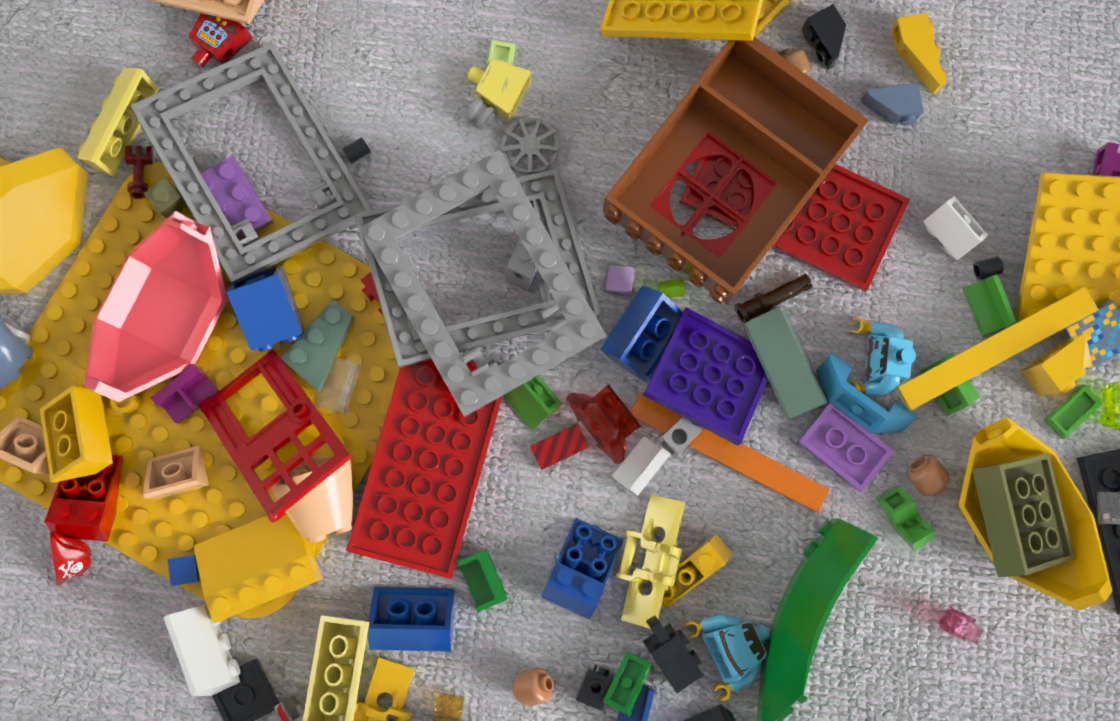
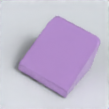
[605,266,636,296]

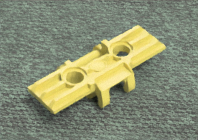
[615,495,685,629]

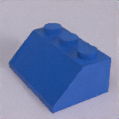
[600,285,683,384]
[367,587,454,652]

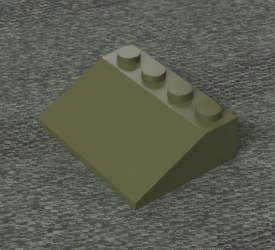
[972,453,1075,577]

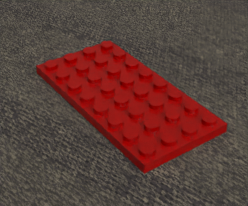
[679,156,910,292]
[346,360,502,579]

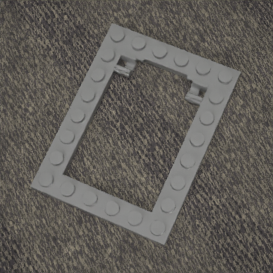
[130,43,372,285]
[359,149,607,417]
[356,169,601,368]

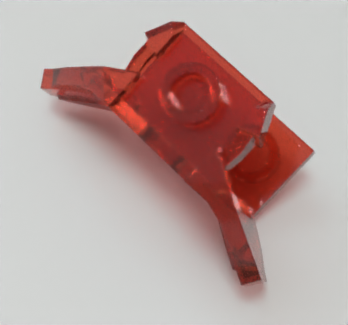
[566,384,641,464]

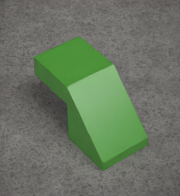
[877,486,937,551]

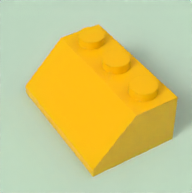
[40,385,113,482]

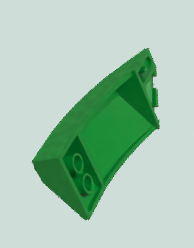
[757,518,879,721]

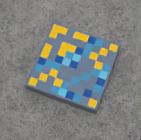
[1064,299,1120,371]

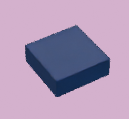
[168,555,201,586]

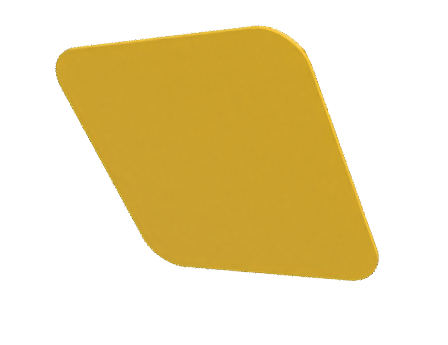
[0,161,399,618]

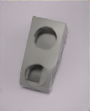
[658,417,704,459]

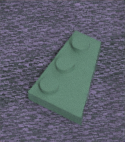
[281,299,355,393]

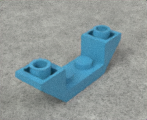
[816,353,917,433]

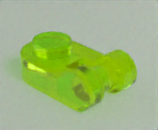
[1100,382,1120,431]

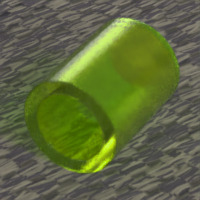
[659,278,685,298]

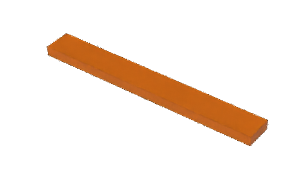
[629,392,830,513]

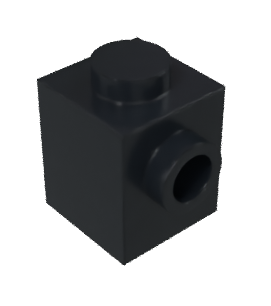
[576,664,613,711]

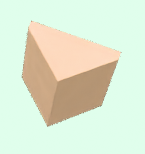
[0,415,49,474]
[143,446,210,499]

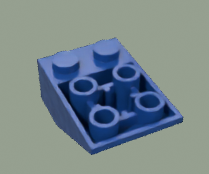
[541,518,624,620]

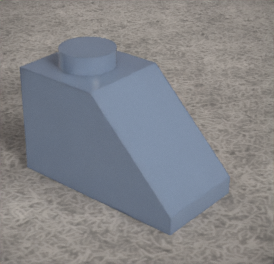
[861,83,924,125]

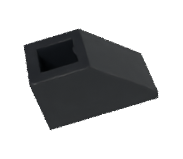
[802,4,846,70]

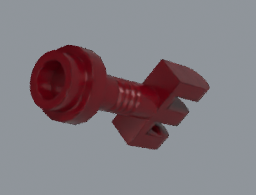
[125,146,153,199]

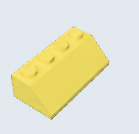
[77,68,159,178]
[303,615,369,721]

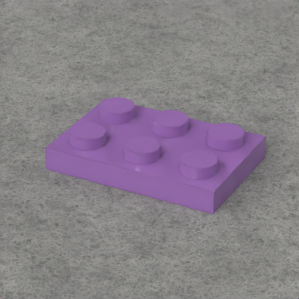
[201,155,273,241]
[797,402,894,492]

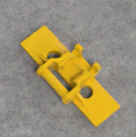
[353,657,415,721]

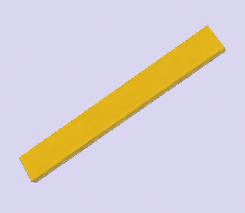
[896,287,1099,411]

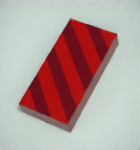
[530,424,589,470]

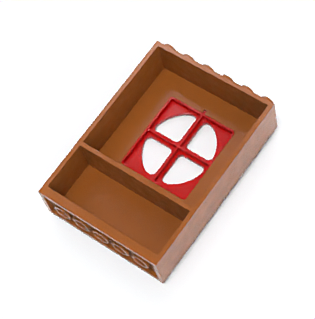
[603,37,869,305]

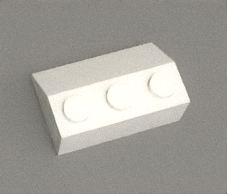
[163,605,240,696]

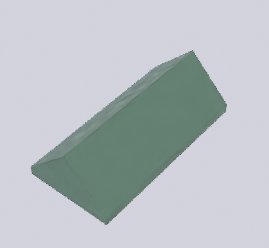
[743,307,829,420]

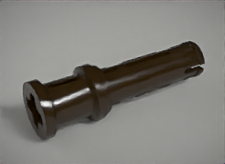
[735,274,813,324]

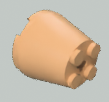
[270,456,354,543]

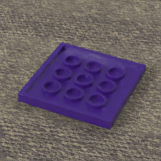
[643,307,768,446]

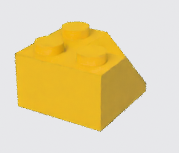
[1020,334,1091,397]

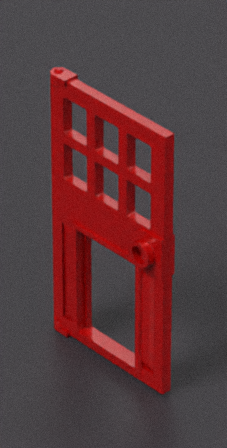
[199,349,353,522]

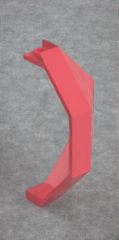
[84,211,228,402]

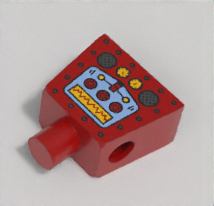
[189,13,252,68]

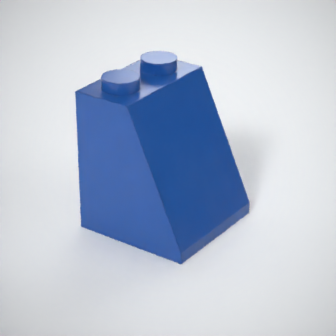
[227,265,303,352]

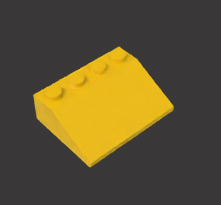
[193,514,323,623]

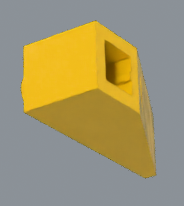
[891,12,946,94]
[649,533,733,608]

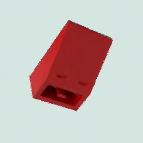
[44,455,123,542]

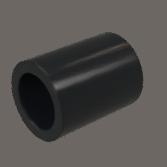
[342,137,371,164]
[973,257,1004,280]

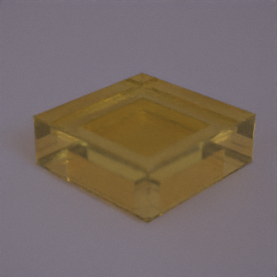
[433,693,465,721]

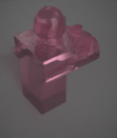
[939,606,984,644]

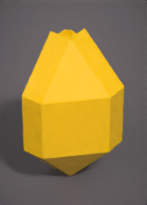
[0,147,88,295]
[958,417,1112,610]

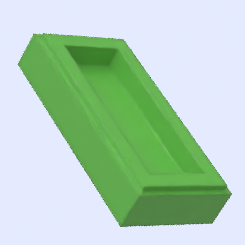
[1044,384,1103,439]

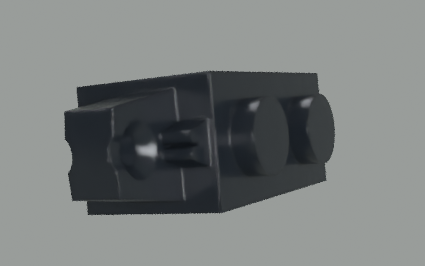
[642,615,703,694]

